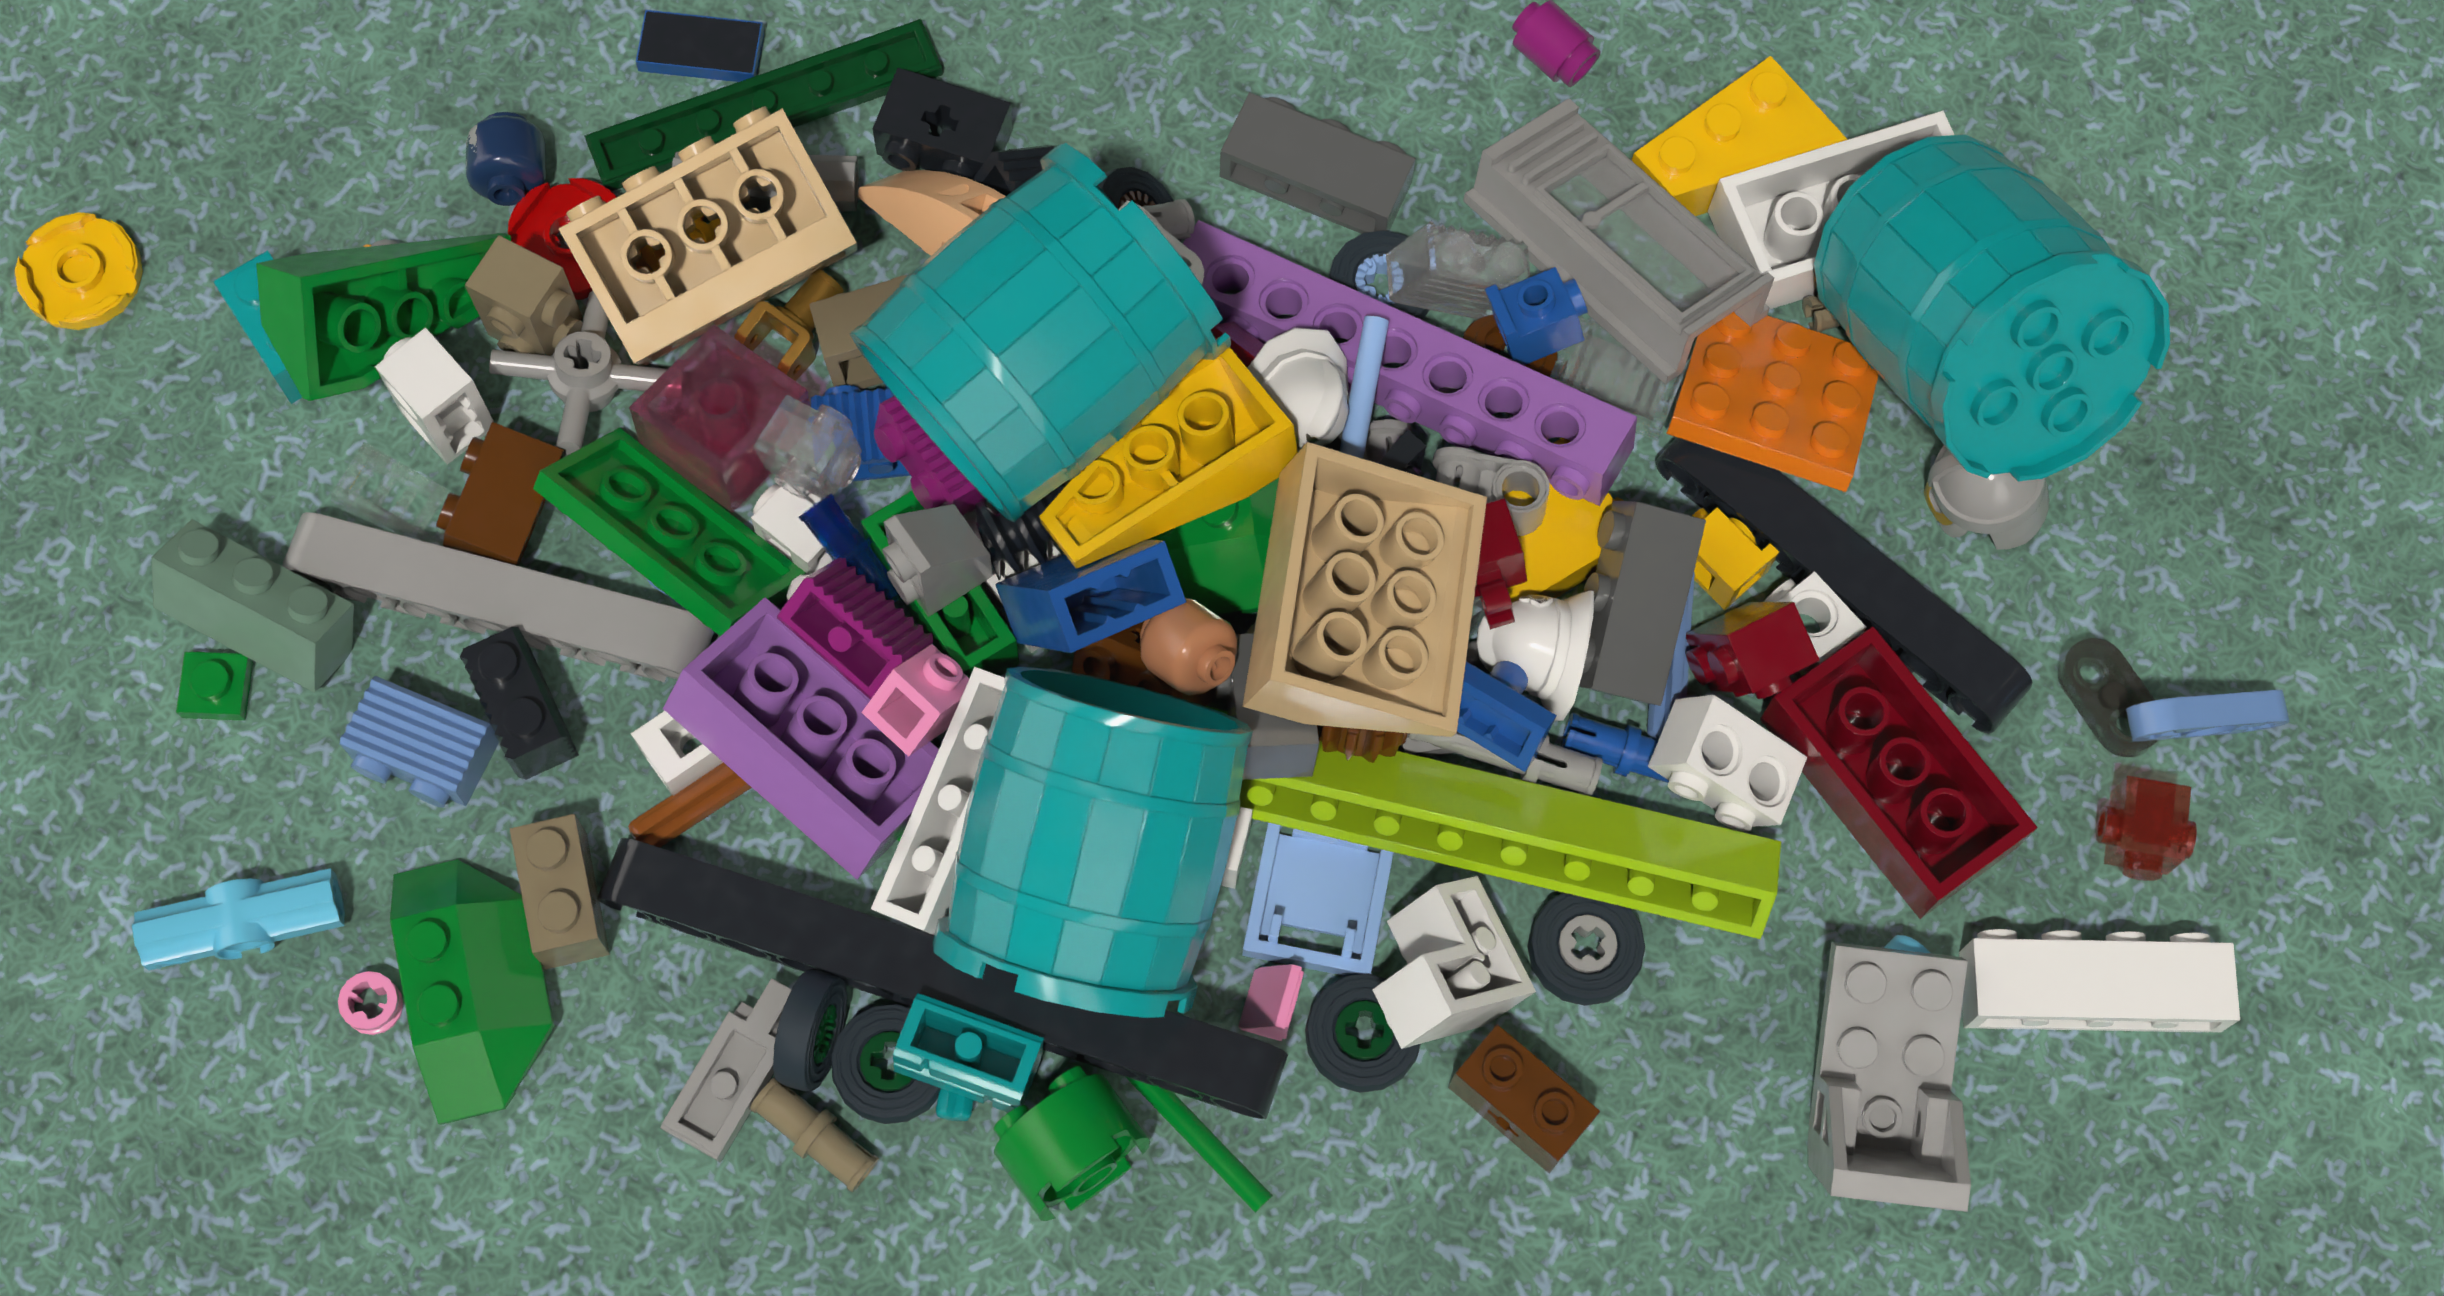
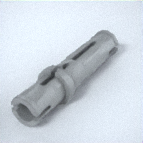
[1407,732,1603,796]

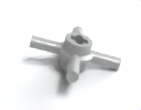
[489,291,679,455]

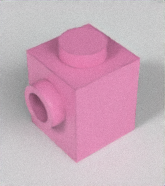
[861,644,969,757]

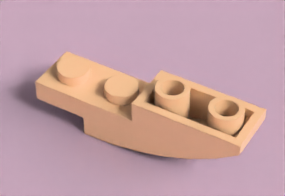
[857,170,1006,256]

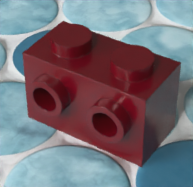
[1686,602,1820,699]

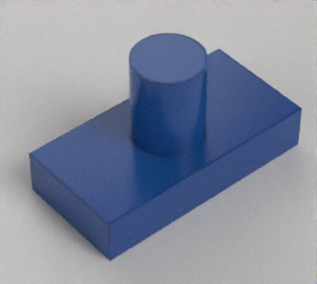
[1457,661,1557,772]

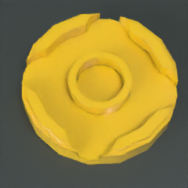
[15,212,143,330]

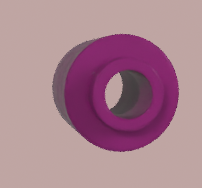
[1512,0,1601,87]

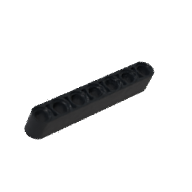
[1656,437,2033,734]

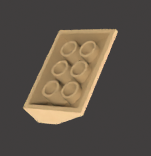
[1242,442,1487,737]

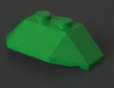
[1148,478,1279,618]
[390,859,555,1125]

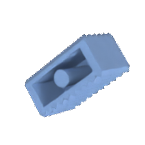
[339,676,499,808]

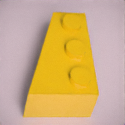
[1632,56,1848,216]

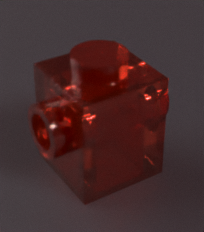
[2096,775,2197,881]

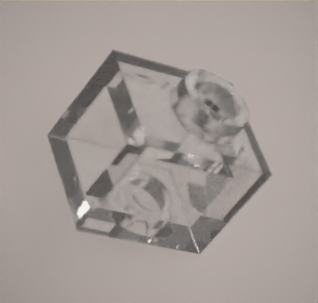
[753,395,862,503]

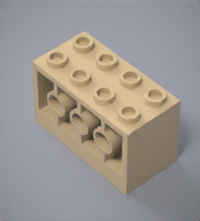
[559,106,857,366]

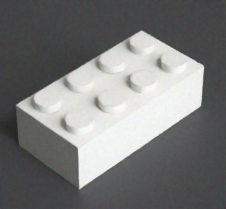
[1708,111,1954,310]

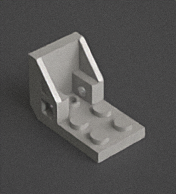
[1808,942,1971,1212]

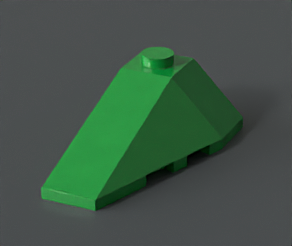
[256,233,511,401]

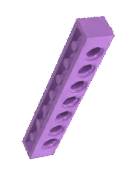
[1183,220,1637,506]

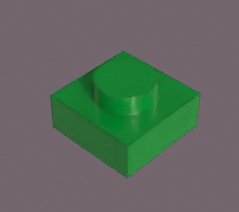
[176,652,253,721]

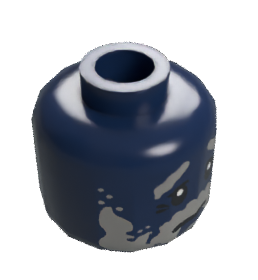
[466,112,546,206]

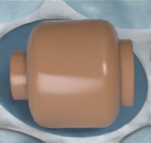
[1140,598,1237,696]

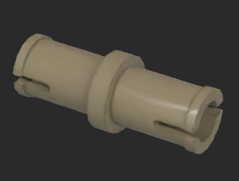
[750,1078,880,1192]

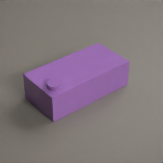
[663,597,939,880]

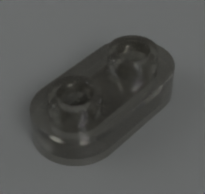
[2058,638,2158,758]

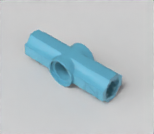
[132,868,345,971]

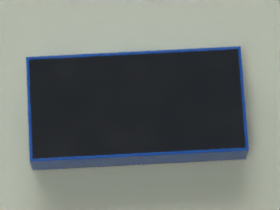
[636,10,765,82]

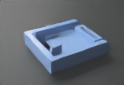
[1242,823,1394,976]

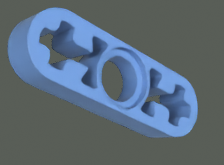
[2126,690,2290,742]

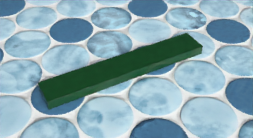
[584,19,943,191]

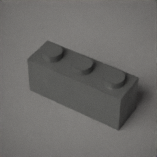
[1219,92,1416,234]
[1579,501,1706,706]

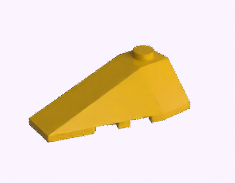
[1039,338,1298,569]

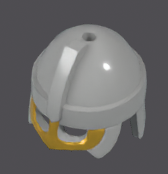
[1924,445,2050,549]

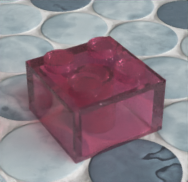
[629,325,813,513]

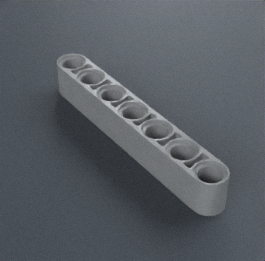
[282,512,714,682]

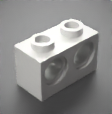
[375,328,494,465]
[1648,695,1807,831]

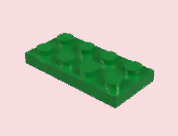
[533,427,807,636]

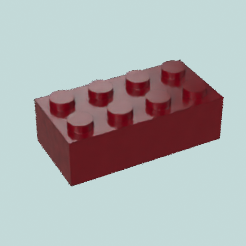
[1760,627,2038,919]

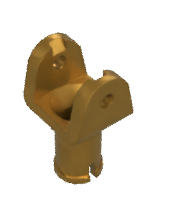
[733,269,844,385]

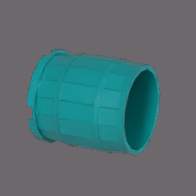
[1814,135,2170,481]
[850,143,1231,522]
[933,667,1253,1018]

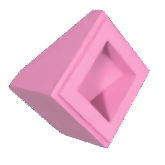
[1238,964,1304,1041]

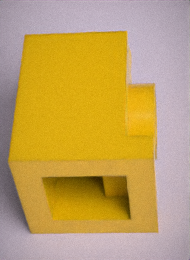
[1692,507,1779,610]

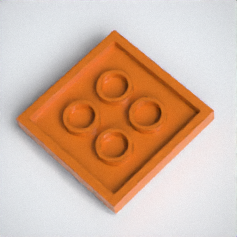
[1666,312,1879,492]

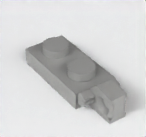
[660,978,791,1163]

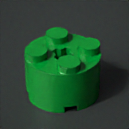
[993,1066,1150,1221]

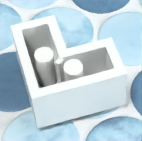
[1372,876,1536,1049]

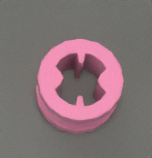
[338,971,403,1035]

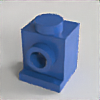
[1485,267,1588,366]

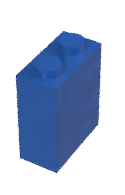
[995,539,1186,653]

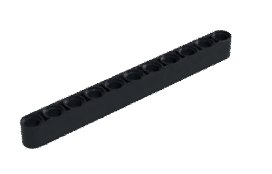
[597,838,1288,1120]

